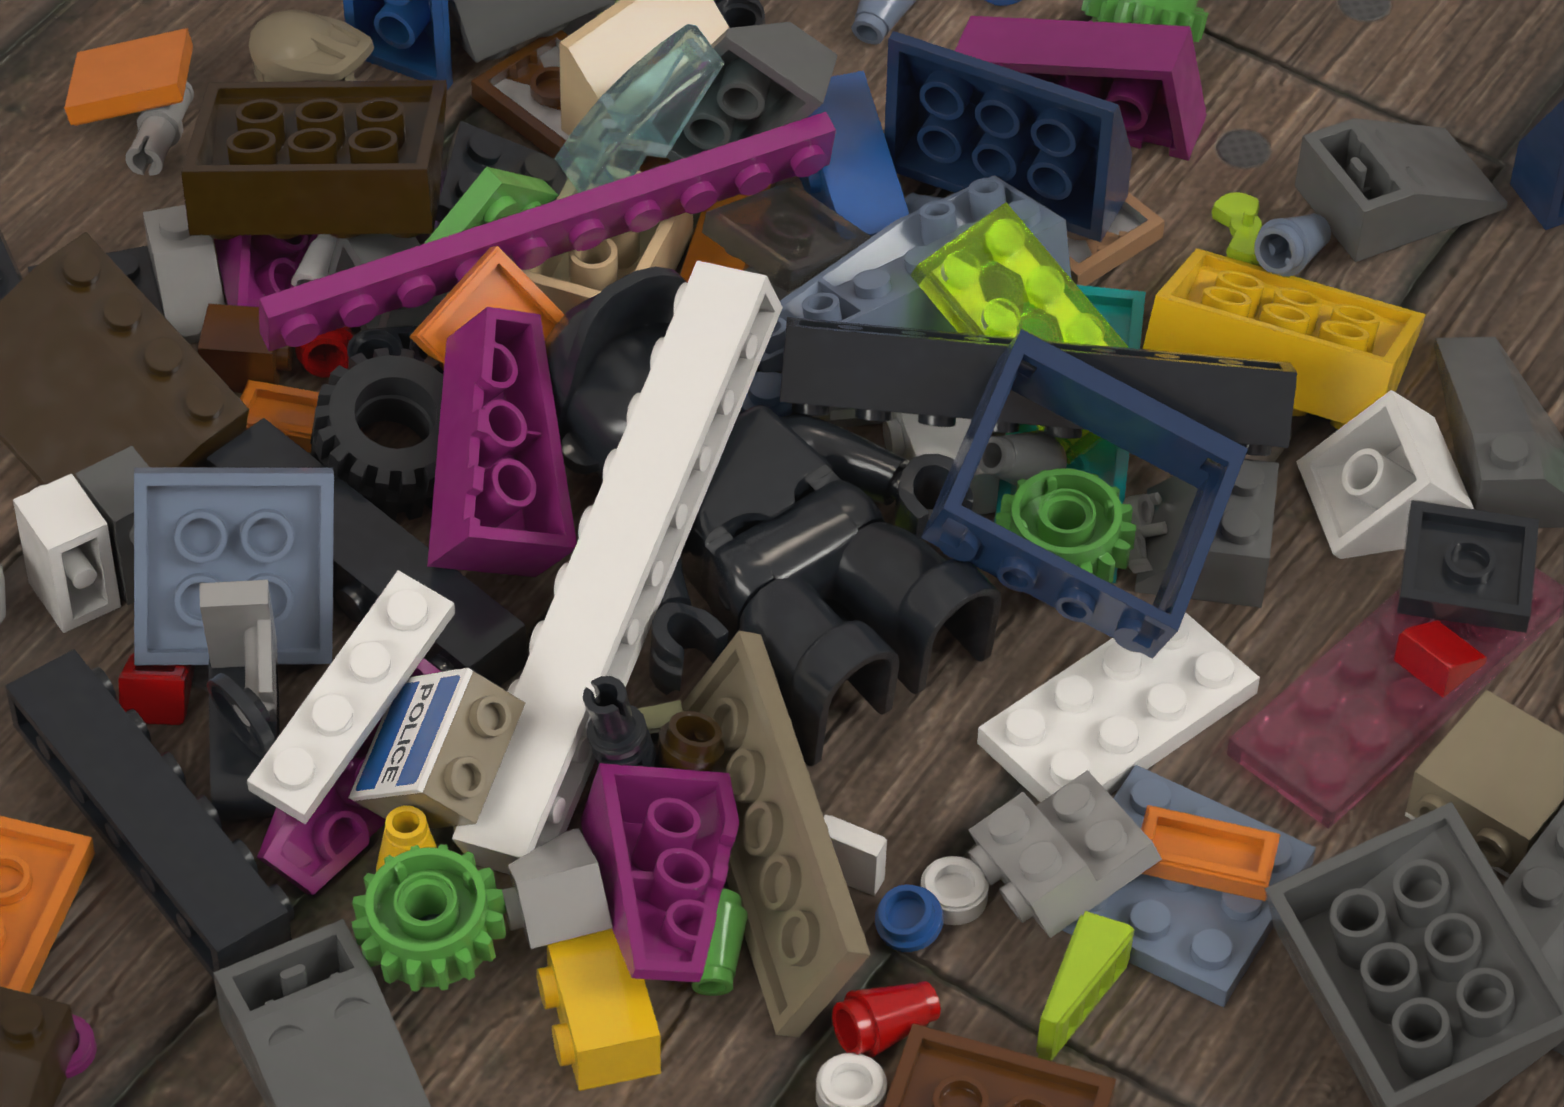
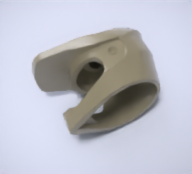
[249,9,374,82]

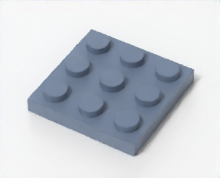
[134,467,334,665]
[1062,765,1316,1008]

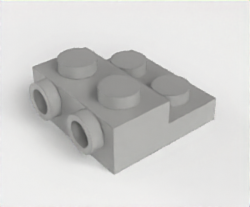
[968,770,1162,938]

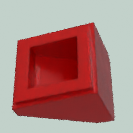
[1394,620,1487,698]
[118,653,195,725]

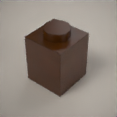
[198,304,294,393]

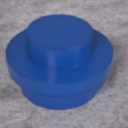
[875,885,944,952]

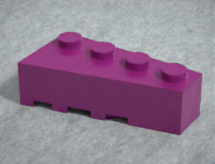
[954,16,1207,161]
[427,307,577,577]

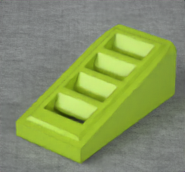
[1036,911,1134,1061]

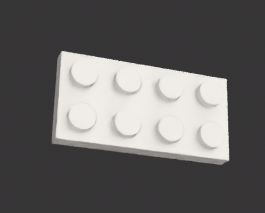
[977,612,1260,802]

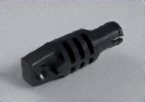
[582,676,658,768]

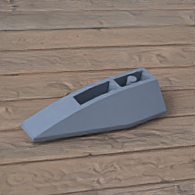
[758,175,1072,372]

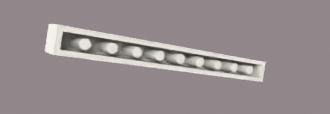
[452,261,783,875]

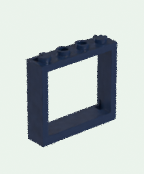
[921,329,1248,659]

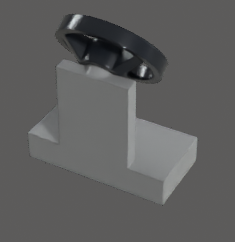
[200,580,278,758]

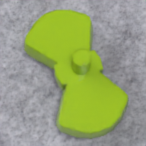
[1212,192,1262,266]

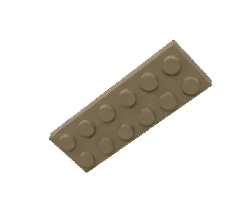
[681,631,870,1037]

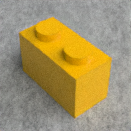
[537,928,661,1091]

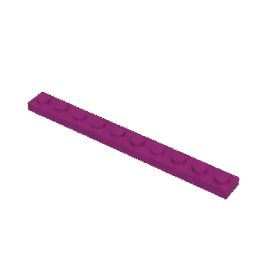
[259,112,836,352]

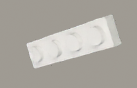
[247,570,455,825]

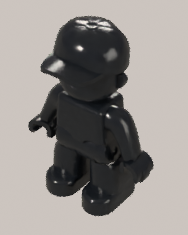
[545,266,1001,767]

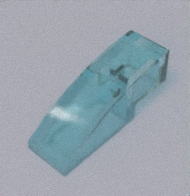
[555,24,724,193]

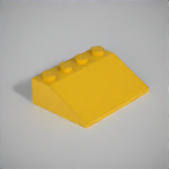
[1143,248,1426,429]

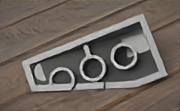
[1434,337,1564,528]

